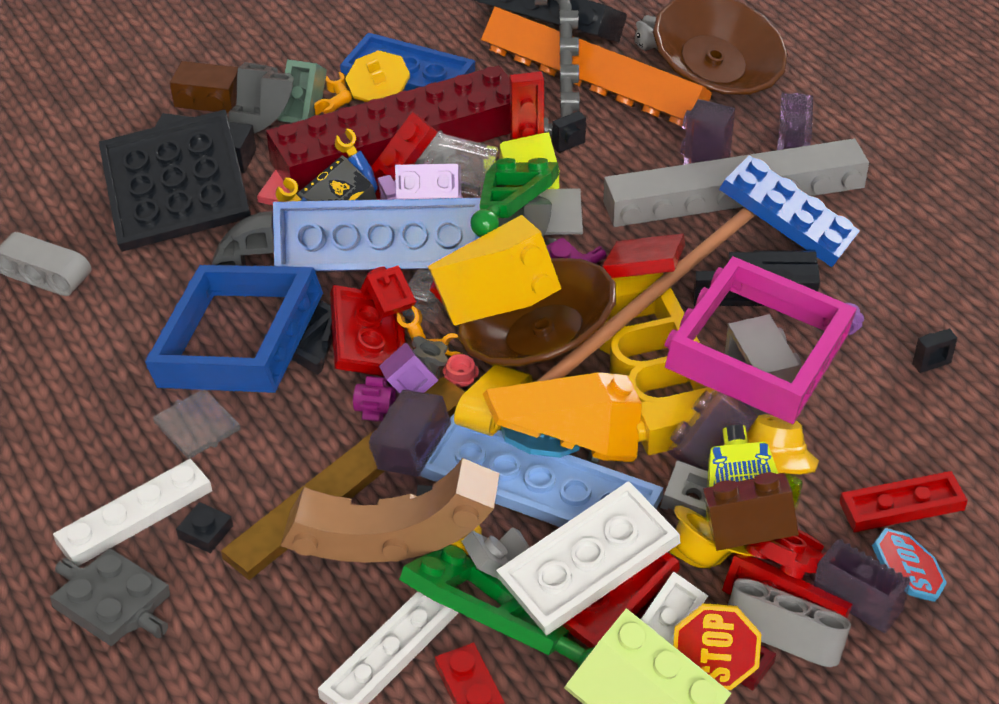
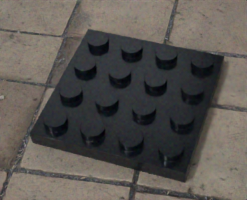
[99,109,251,252]

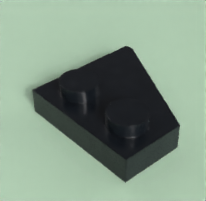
[265,300,333,375]

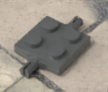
[50,548,170,646]

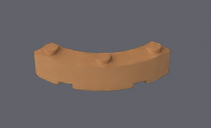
[280,458,500,563]

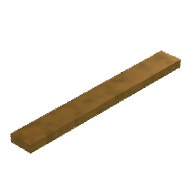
[221,377,465,580]

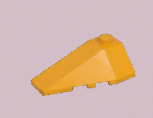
[483,372,642,462]

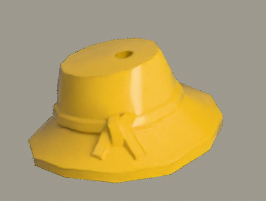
[747,414,819,474]

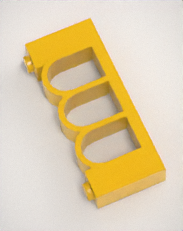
[599,273,736,456]

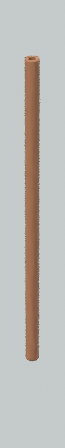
[536,207,755,382]

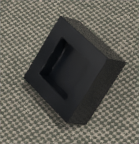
[552,111,586,153]
[912,328,957,373]
[176,502,233,554]

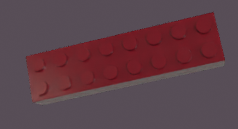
[266,65,510,195]

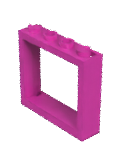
[664,256,857,424]

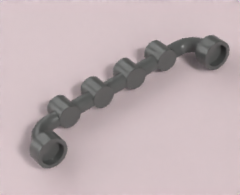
[535,0,580,136]

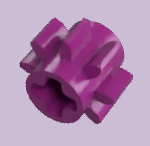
[353,376,396,422]

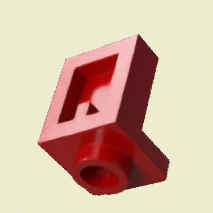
[360,265,416,318]

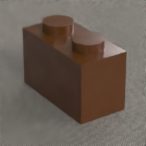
[169,61,238,114]
[703,472,799,551]

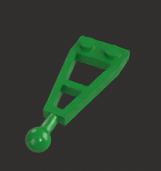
[470,158,559,237]
[399,545,595,668]

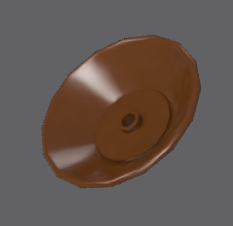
[653,0,788,95]
[458,258,616,366]

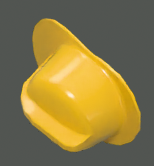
[670,505,755,568]

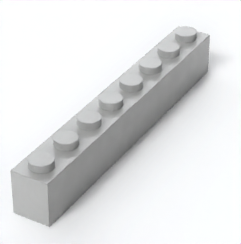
[603,139,869,227]

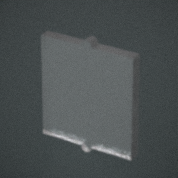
[153,390,241,459]

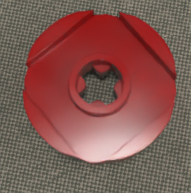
[746,530,830,579]

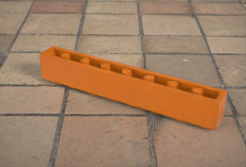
[481,6,712,128]

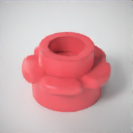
[443,354,479,388]

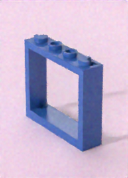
[145,265,323,393]

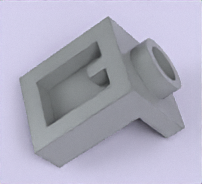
[461,528,530,579]

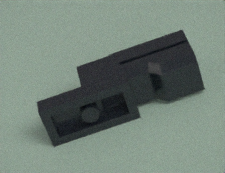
[693,250,820,306]

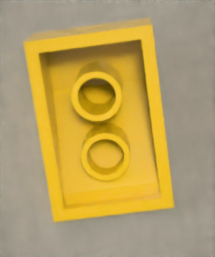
[428,215,562,325]

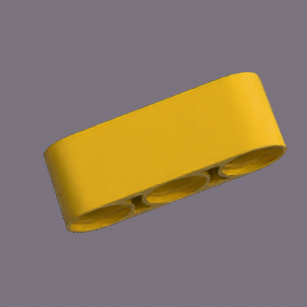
[454,365,532,436]

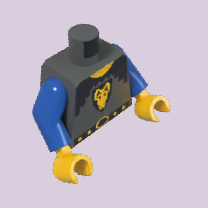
[275,129,378,202]

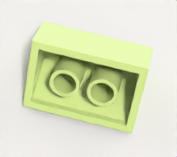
[564,608,732,704]

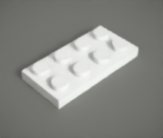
[496,481,681,636]

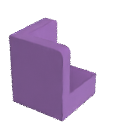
[379,343,438,405]

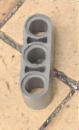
[0,232,92,296]
[728,579,851,667]

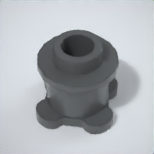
[411,336,448,379]

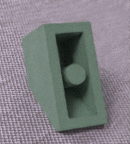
[278,59,327,123]

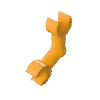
[314,72,352,115]
[397,306,463,357]

